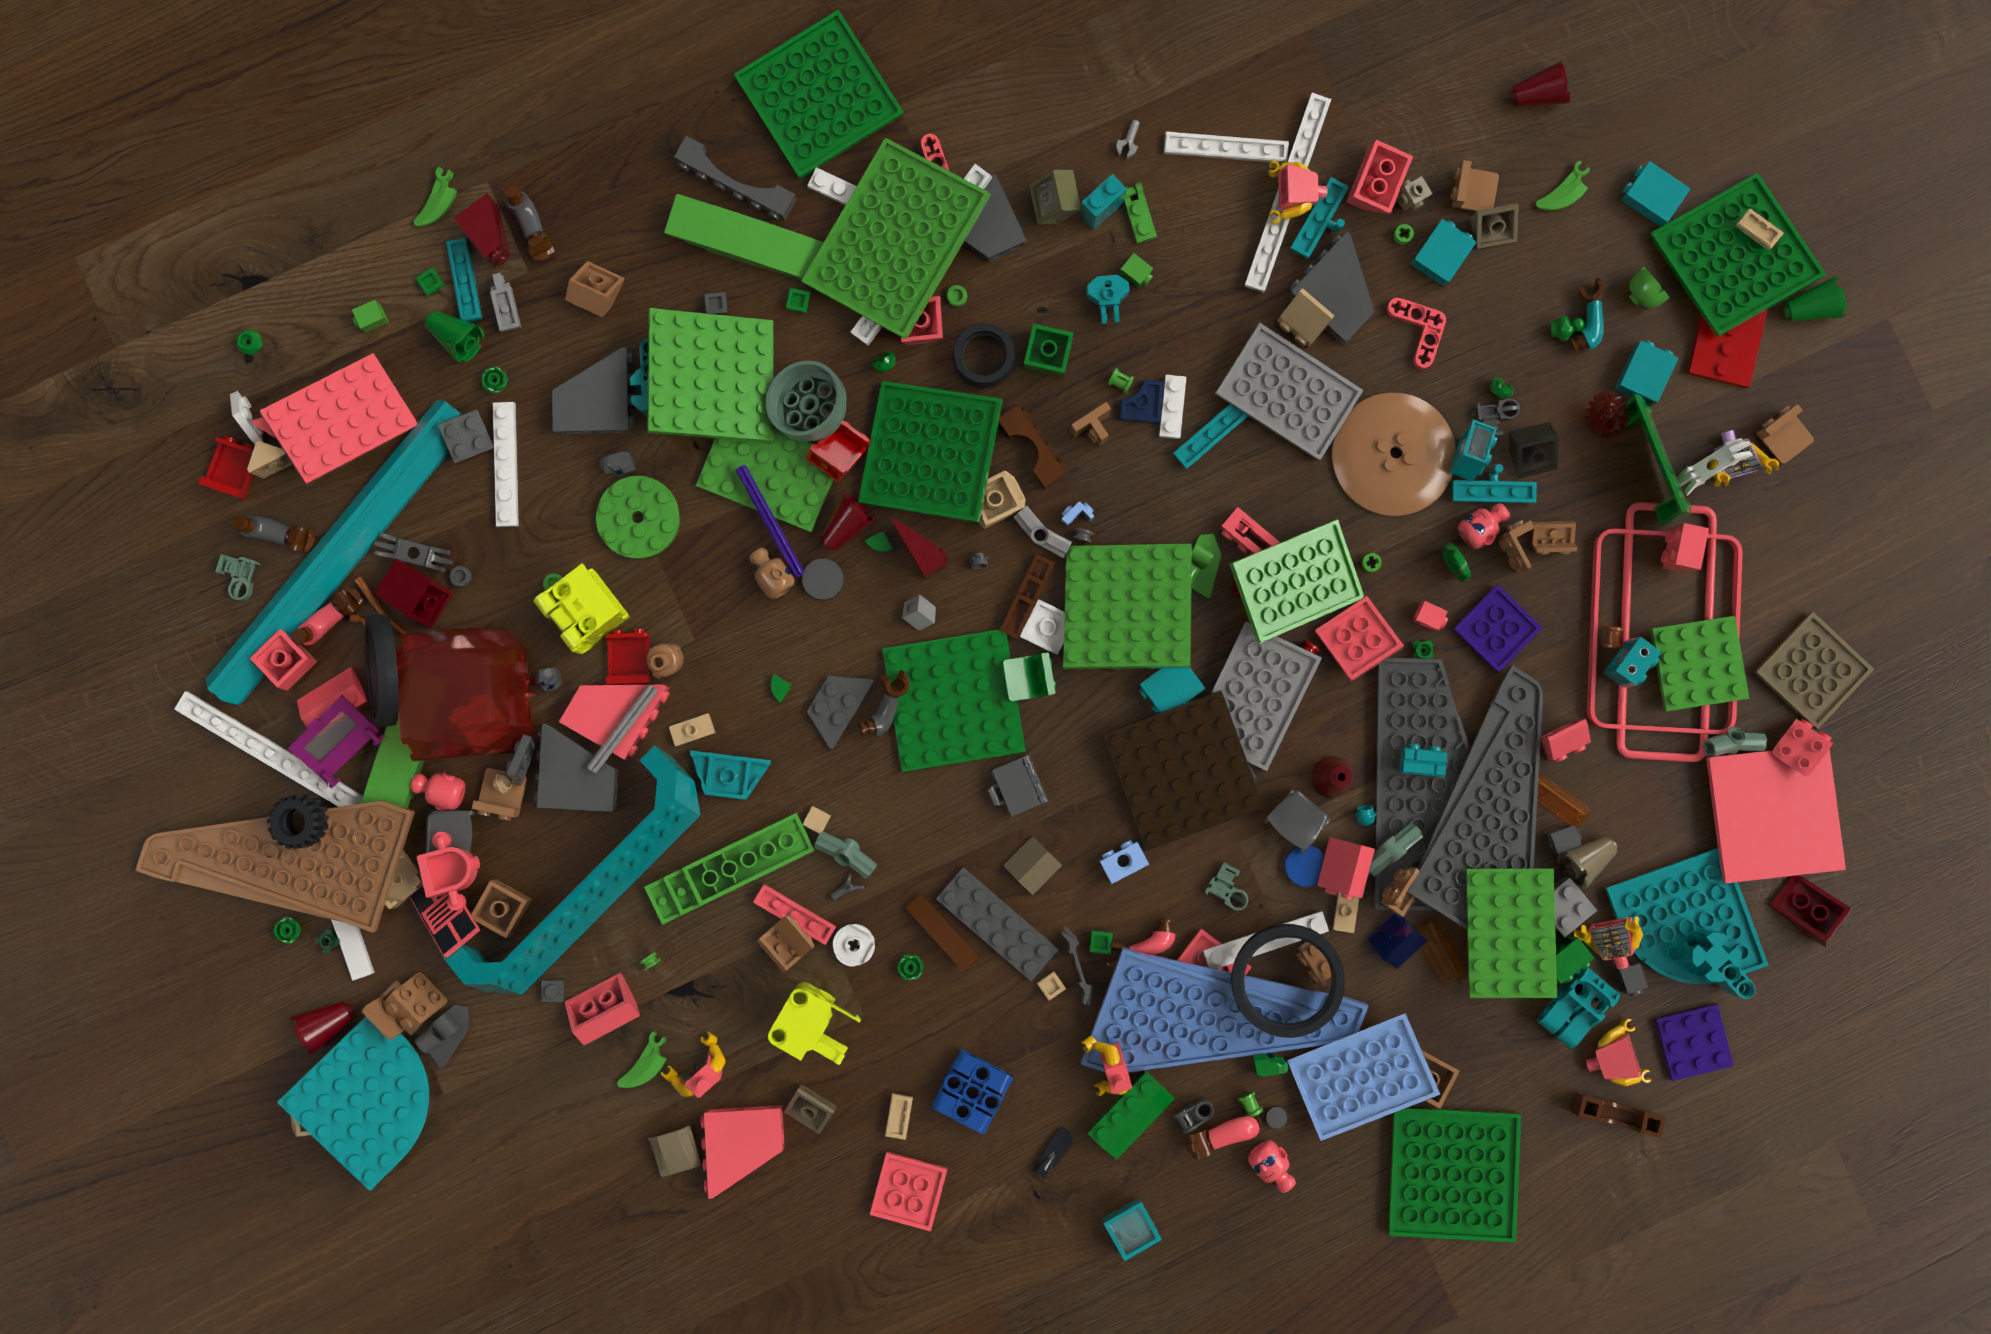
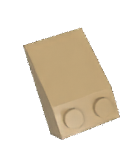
[1277,288,1334,348]

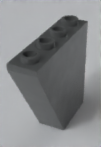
[962,174,1027,263]
[1289,231,1374,346]
[552,347,635,435]
[534,724,619,812]

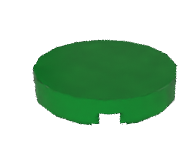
[1442,542,1471,582]

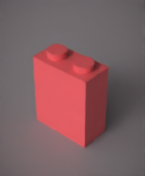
[1317,837,1375,900]

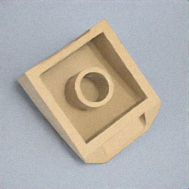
[980,471,1026,529]

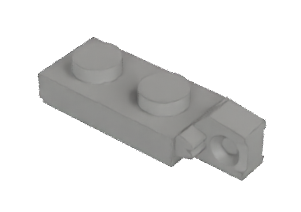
[490,273,522,332]

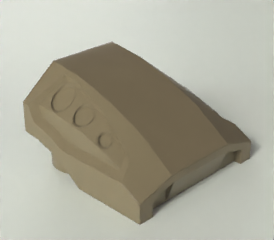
[648,1125,702,1177]

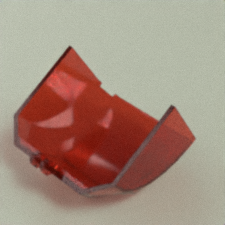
[396,628,538,761]

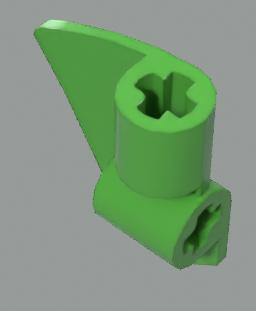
[1192,534,1221,598]

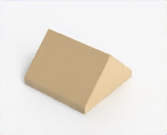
[247,441,292,479]

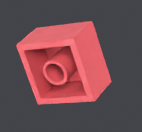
[1661,523,1709,574]

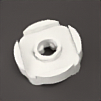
[833,924,875,966]

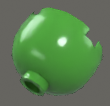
[1629,266,1670,308]

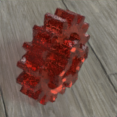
[1586,392,1629,438]

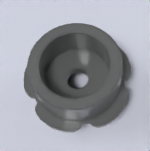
[969,553,989,570]

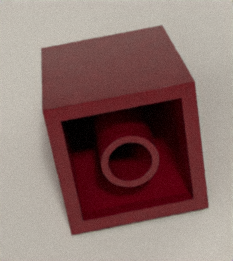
[454,193,511,268]
[374,558,454,628]

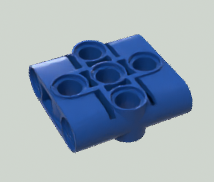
[931,1049,1014,1134]

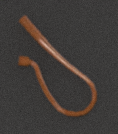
[350,577,415,670]

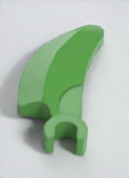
[1535,161,1590,211]
[414,167,457,227]
[617,1031,667,1088]

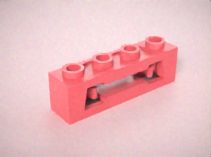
[1220,507,1280,554]

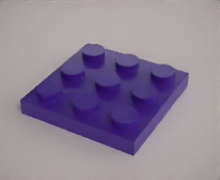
[1453,584,1542,673]
[1654,1003,1734,1081]

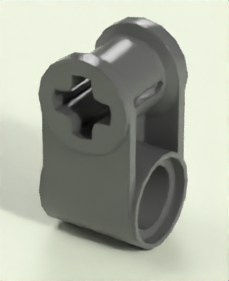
[1172,1098,1214,1134]

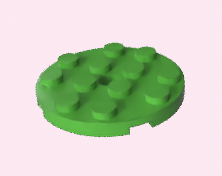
[596,476,680,559]

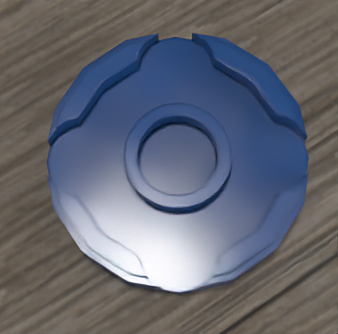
[1285,846,1324,886]

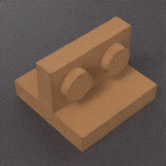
[1070,402,1111,447]

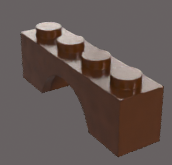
[999,405,1066,490]
[1571,1092,1666,1138]

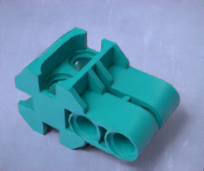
[630,338,648,417]
[1678,929,1756,999]
[1537,968,1620,1049]

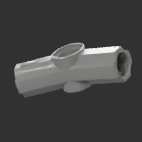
[1013,506,1072,558]

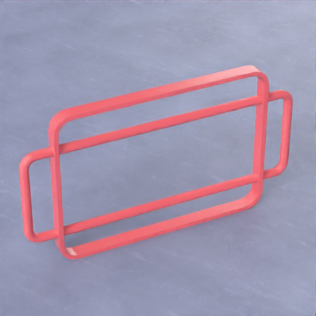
[1587,502,1743,762]

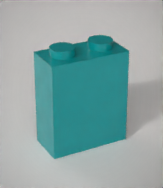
[1621,161,1690,227]
[1080,174,1127,230]
[1411,219,1476,287]
[1614,340,1678,406]
[1138,668,1205,714]

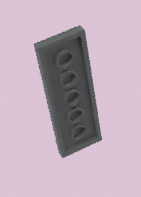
[936,867,1059,981]

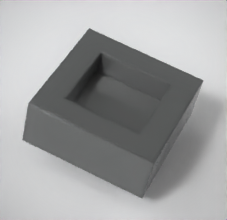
[705,292,728,315]
[541,980,564,1002]

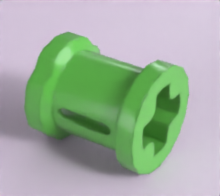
[1108,368,1135,394]
[1237,1091,1263,1117]

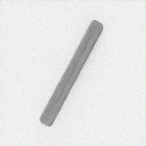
[587,684,658,773]

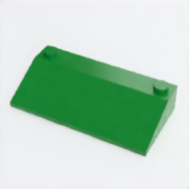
[1615,394,1691,527]

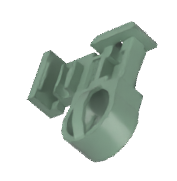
[215,554,260,601]
[1205,862,1249,911]

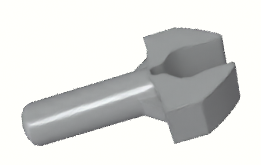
[1116,120,1140,159]

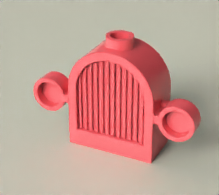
[417,832,480,911]

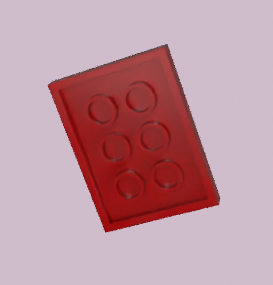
[1687,309,1768,389]

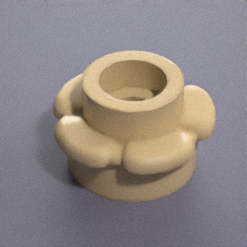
[493,773,512,793]

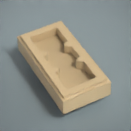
[1735,208,1784,251]
[669,713,716,747]
[1332,892,1359,933]
[885,1093,913,1140]

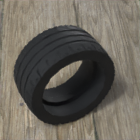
[953,323,1015,388]

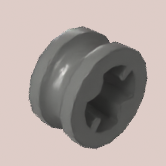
[1073,528,1093,543]

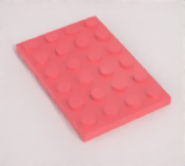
[260,353,417,485]

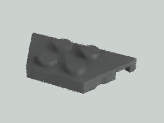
[807,676,874,750]

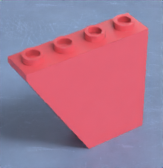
[559,685,670,760]
[701,1105,784,1199]

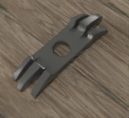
[374,533,453,572]
[1060,927,1093,1006]

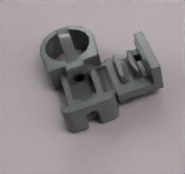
[1475,398,1520,437]

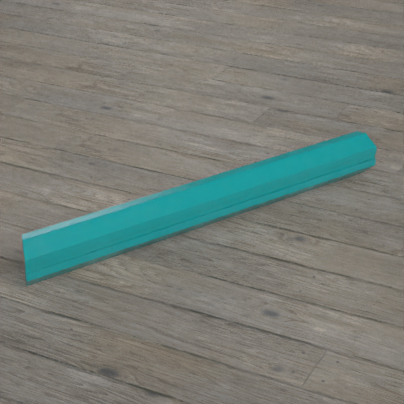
[206,400,461,705]

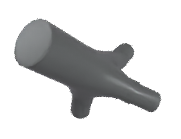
[830,874,864,901]

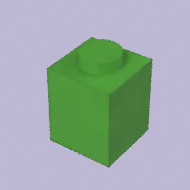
[1120,253,1153,289]
[352,300,389,333]

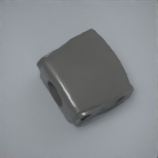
[1264,789,1331,856]
[426,810,477,853]

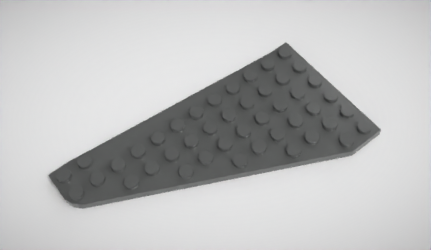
[1406,665,1543,930]

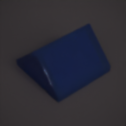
[1367,913,1428,969]

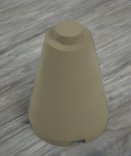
[1557,837,1617,890]

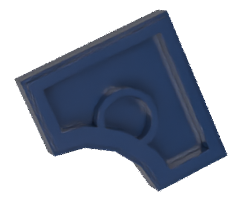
[1119,380,1164,424]

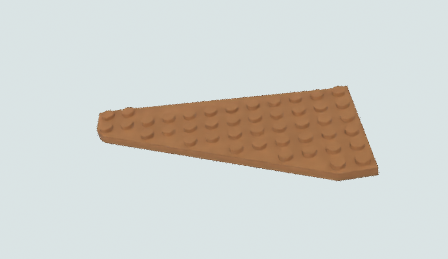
[135,800,415,932]

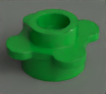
[1412,640,1434,659]

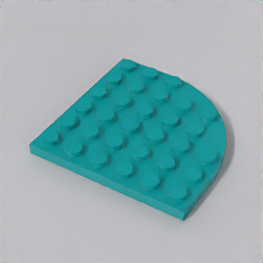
[1604,847,1769,984]
[277,1017,429,1191]

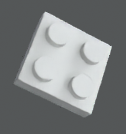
[1020,599,1065,655]

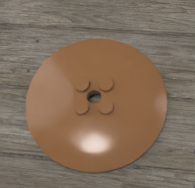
[1331,393,1456,516]

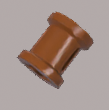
[1602,625,1624,648]

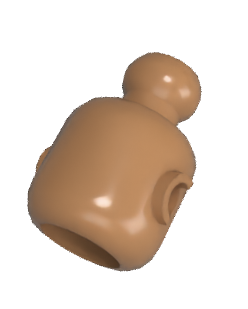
[750,548,795,599]
[647,643,684,679]

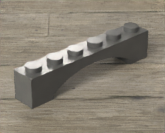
[674,136,797,221]

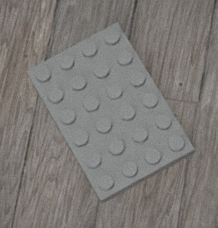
[1215,323,1363,461]
[1211,622,1322,771]

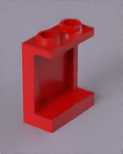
[806,420,871,483]
[198,436,255,500]
[605,629,652,685]

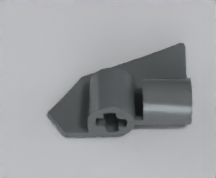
[415,1004,469,1070]

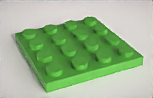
[1650,616,1749,712]

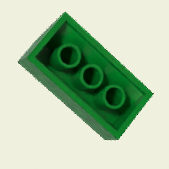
[1087,1070,1175,1159]

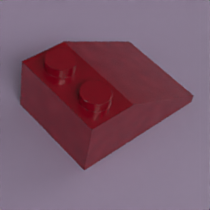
[893,519,948,579]
[1770,875,1852,948]

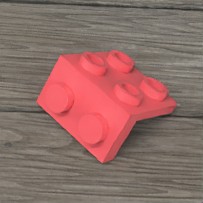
[1772,719,1833,776]

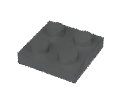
[437,408,494,463]
[506,734,537,786]

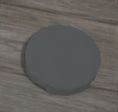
[802,559,844,600]

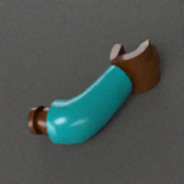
[1570,277,1605,353]

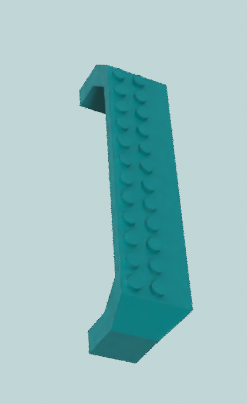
[443,745,701,995]

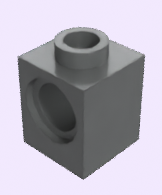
[1545,825,1582,854]
[1614,961,1648,996]

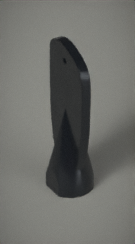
[1033,1127,1073,1179]

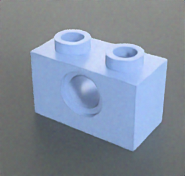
[1099,840,1149,884]

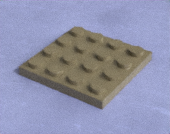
[1754,612,1874,730]

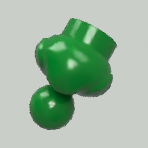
[1551,316,1585,341]

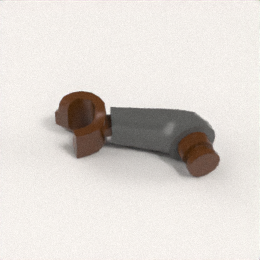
[505,185,555,262]
[233,515,315,554]
[858,669,910,737]

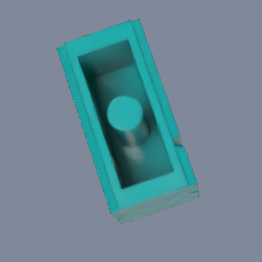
[1399,744,1447,777]

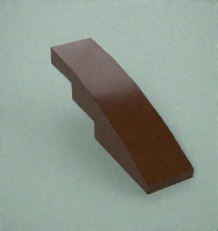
[1000,553,1055,639]
[905,893,980,972]

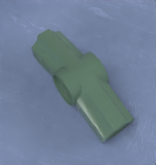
[1702,727,1767,757]
[1369,823,1423,876]
[814,832,877,879]

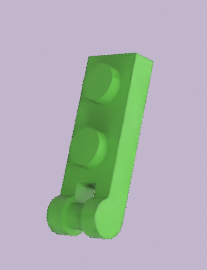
[1124,182,1157,244]

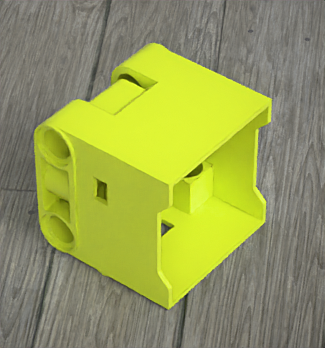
[533,563,630,654]

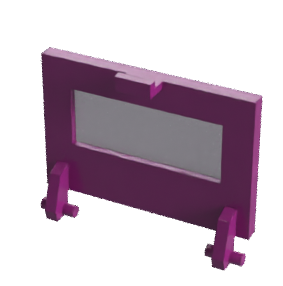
[288,695,385,789]

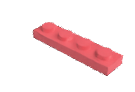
[753,884,837,945]

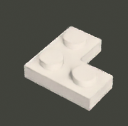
[230,391,264,444]

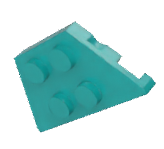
[690,751,771,800]

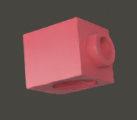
[1412,601,1448,632]

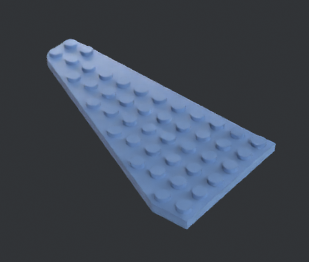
[1080,947,1369,1072]

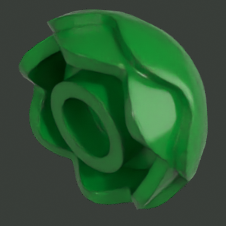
[236,329,262,355]
[872,351,896,373]
[482,367,508,393]
[1490,377,1514,399]
[274,917,301,944]
[897,954,924,980]

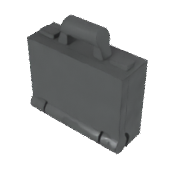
[987,755,1048,817]

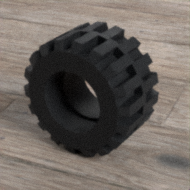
[267,794,329,849]

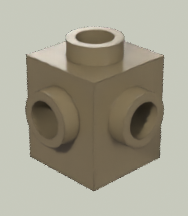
[1396,176,1432,211]

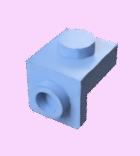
[1061,501,1094,527]

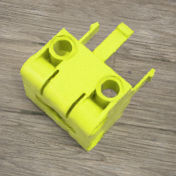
[768,982,861,1065]

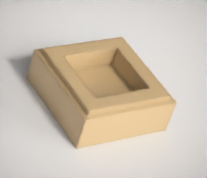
[802,806,831,834]
[1037,971,1066,1001]

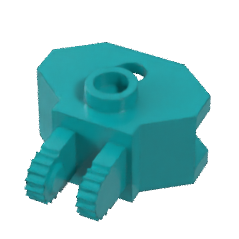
[1086,275,1129,324]

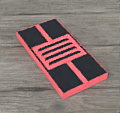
[409,885,480,958]

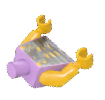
[1708,430,1779,487]

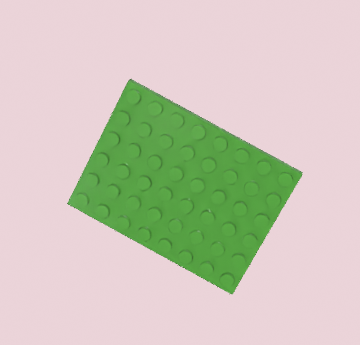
[802,138,991,340]

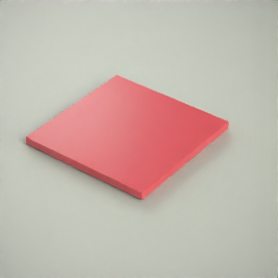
[1706,749,1846,883]

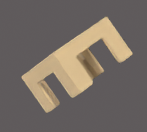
[385,850,423,909]

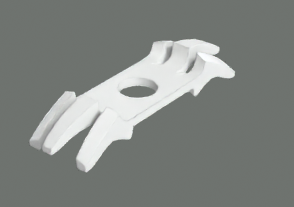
[1677,438,1753,496]

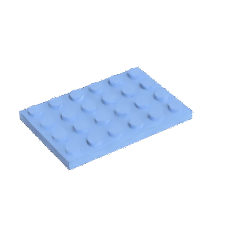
[1287,1013,1440,1141]

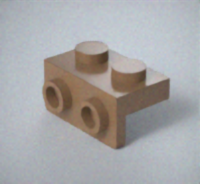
[1530,521,1577,555]

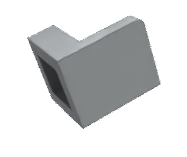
[902,594,936,630]

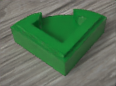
[865,531,893,552]
[771,674,792,703]

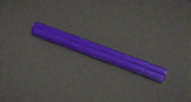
[736,465,804,578]

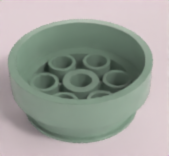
[766,361,847,442]

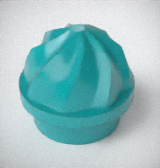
[1355,805,1376,826]

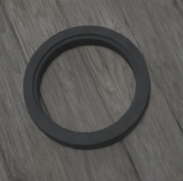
[364,614,399,727]
[1231,924,1345,1038]

